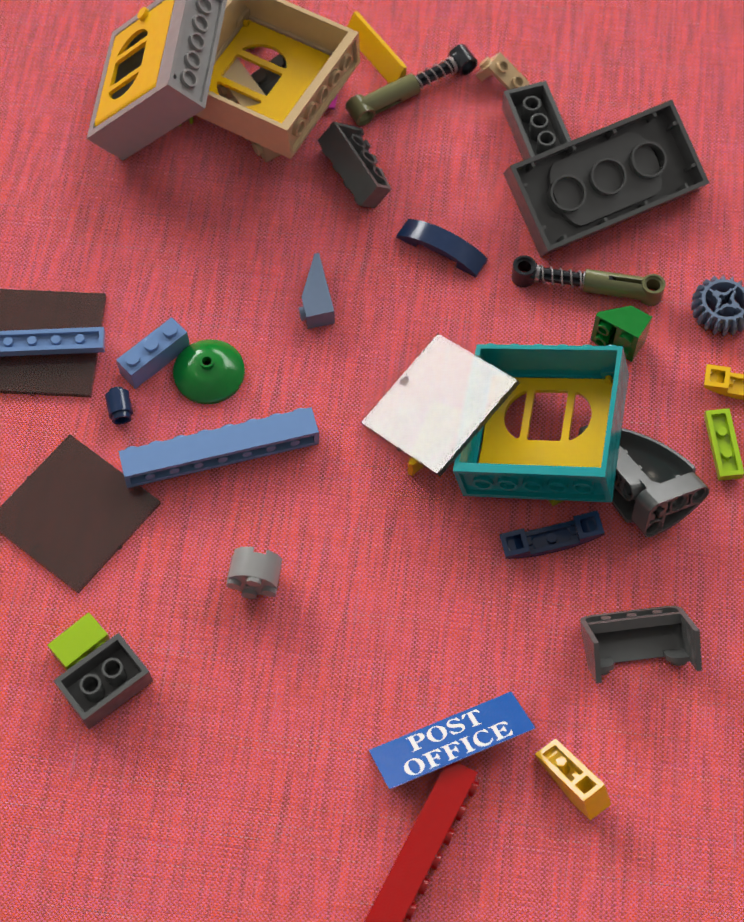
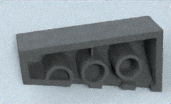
[318,121,392,208]

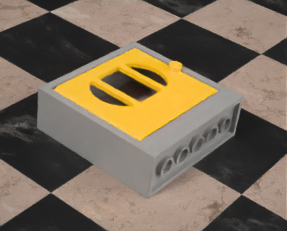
[87,0,227,160]

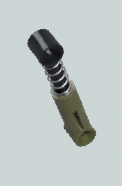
[345,44,478,126]
[511,255,666,306]

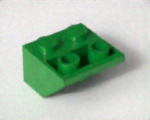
[590,306,652,362]

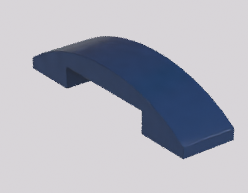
[396,219,488,277]
[499,510,605,559]

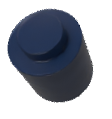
[105,387,133,424]

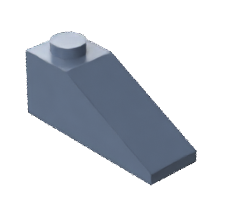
[298,253,335,329]

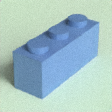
[116,317,190,389]

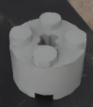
[226,547,282,599]

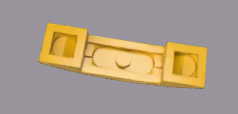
[704,364,744,400]

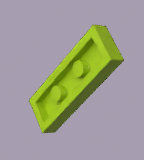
[704,408,744,481]

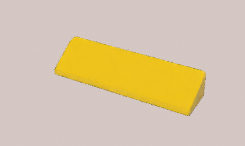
[347,11,407,84]

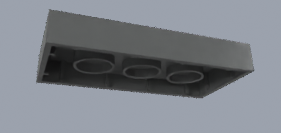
[503,100,709,257]

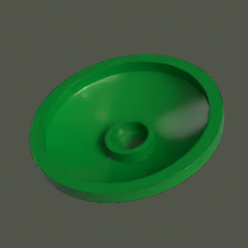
[173,339,245,404]

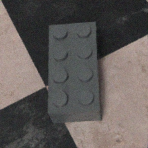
[502,81,572,160]

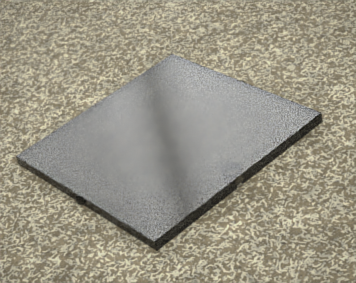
[0,289,107,398]
[361,334,520,477]
[0,434,161,594]

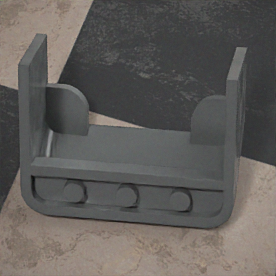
[580,606,702,684]

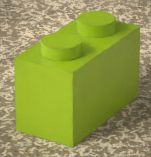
[47,612,110,671]

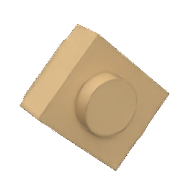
[476,52,530,90]

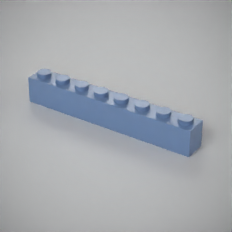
[118,407,319,488]

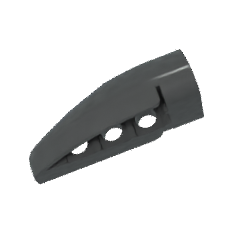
[578,425,709,537]

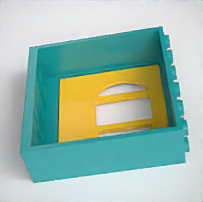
[453,343,629,502]

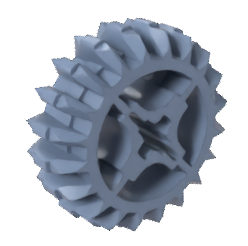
[691,274,744,337]

